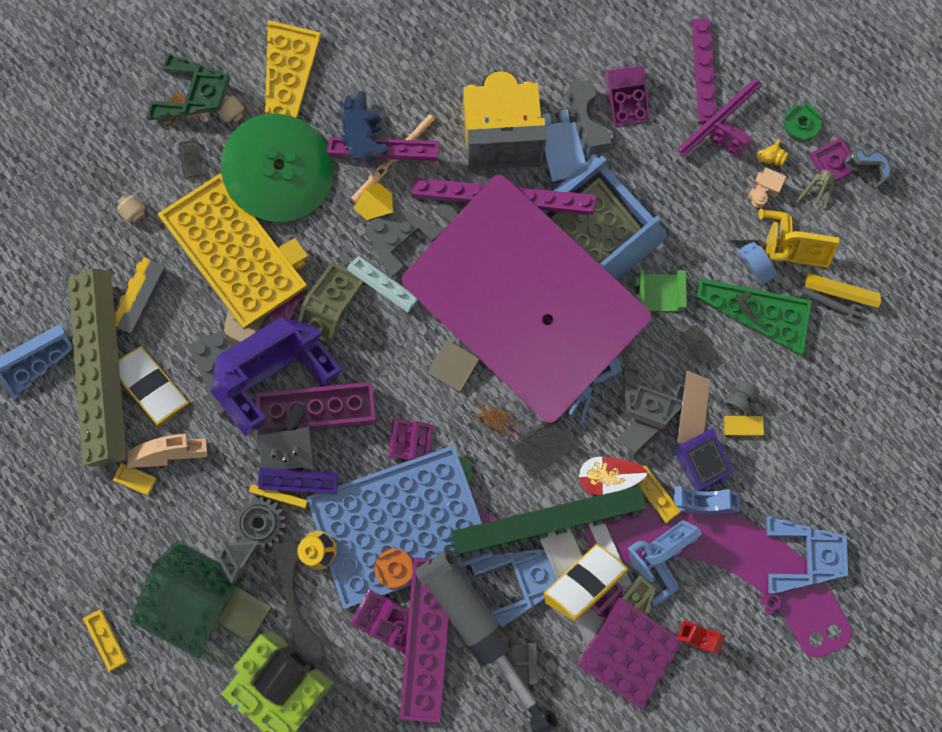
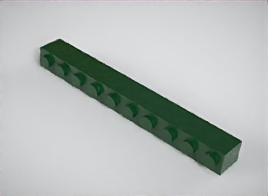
[449,486,646,559]

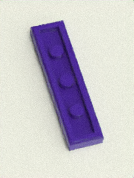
[258,468,338,494]

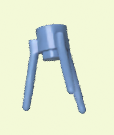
[569,386,593,424]

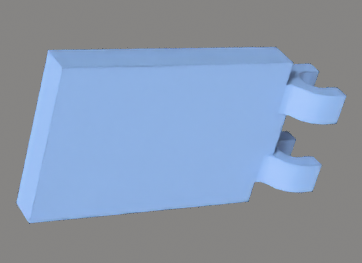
[542,109,586,183]

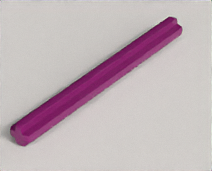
[677,79,761,156]

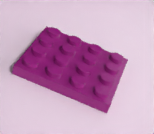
[576,597,683,709]

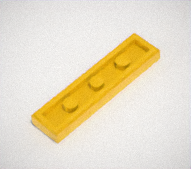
[805,273,881,308]

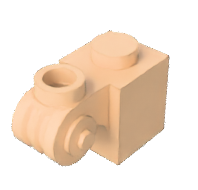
[747,167,786,208]

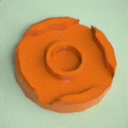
[374,549,413,589]

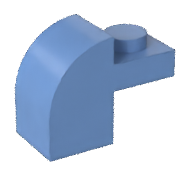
[738,241,778,285]

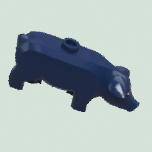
[341,91,387,167]

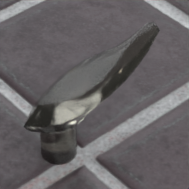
[736,291,758,325]

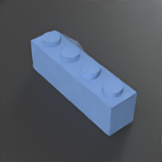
[0,324,74,400]

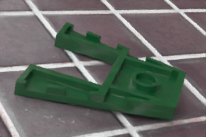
[146,53,231,121]

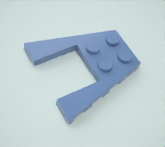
[766,516,848,595]
[471,549,559,628]

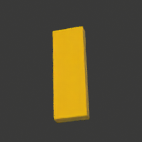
[636,466,681,524]
[249,484,308,511]
[83,609,128,672]

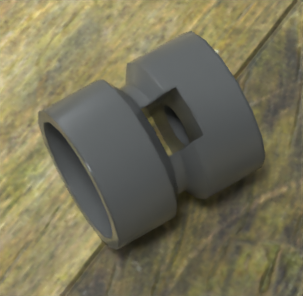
[725,380,760,416]

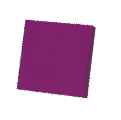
[809,137,856,182]

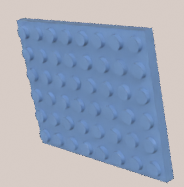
[306,445,493,610]

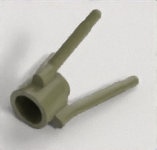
[794,170,836,210]

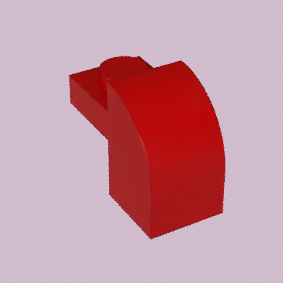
[677,621,726,654]

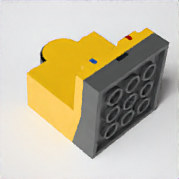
[463,70,547,171]

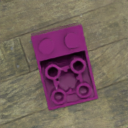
[604,64,650,126]

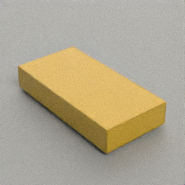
[724,416,764,436]
[113,463,157,496]

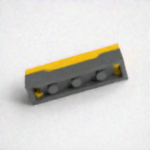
[114,257,168,338]

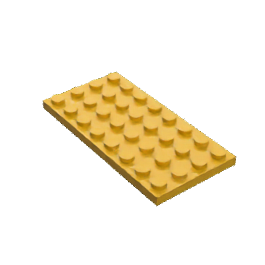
[158,173,307,330]

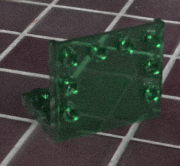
[129,540,246,659]

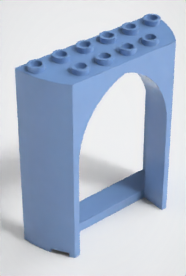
[541,155,667,281]

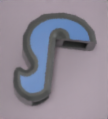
[845,149,892,188]

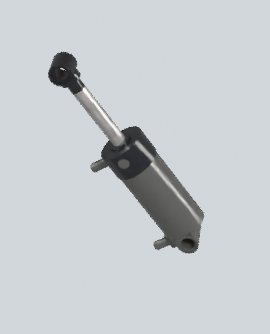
[416,549,558,732]

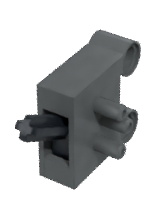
[257,403,318,472]

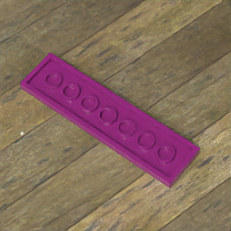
[400,557,449,723]

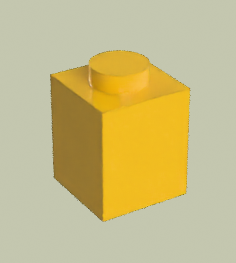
[279,238,308,271]

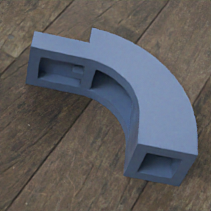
[674,486,740,515]

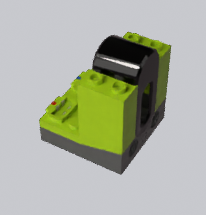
[221,630,338,732]

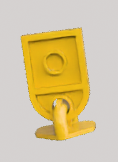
[759,209,839,268]

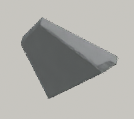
[218,541,259,584]

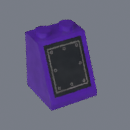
[674,428,733,492]

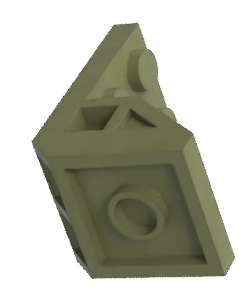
[298,262,364,347]

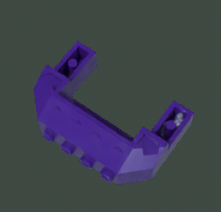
[210,318,342,437]

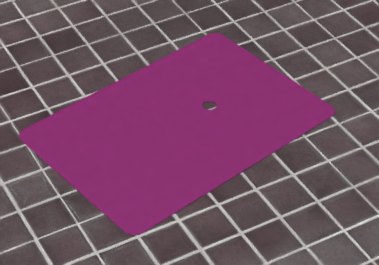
[402,175,651,422]

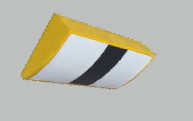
[118,346,190,428]
[543,544,628,622]

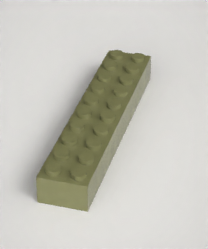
[68,268,127,467]

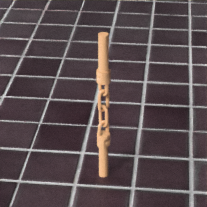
[351,114,435,203]

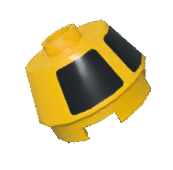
[298,531,337,570]

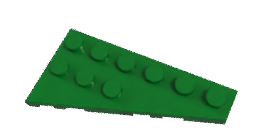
[696,279,812,356]

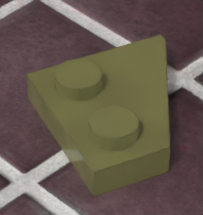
[620,575,656,616]

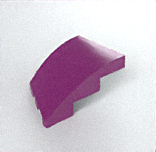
[350,588,409,653]

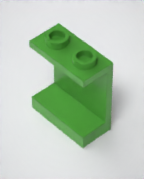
[635,270,687,312]

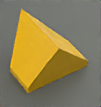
[353,182,393,221]

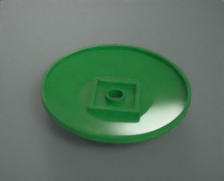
[221,114,333,223]

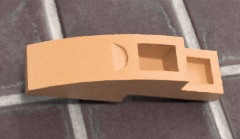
[127,434,207,468]

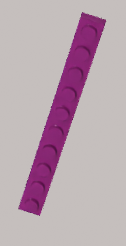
[411,178,597,216]

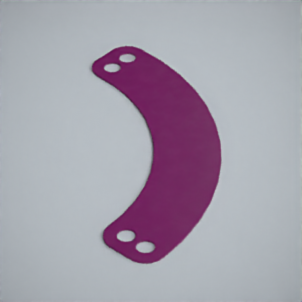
[585,503,852,657]

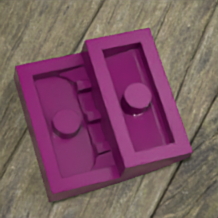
[388,418,434,461]

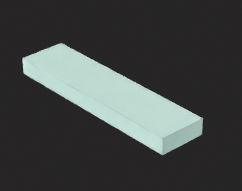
[347,256,419,312]

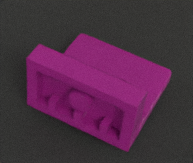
[709,120,753,157]

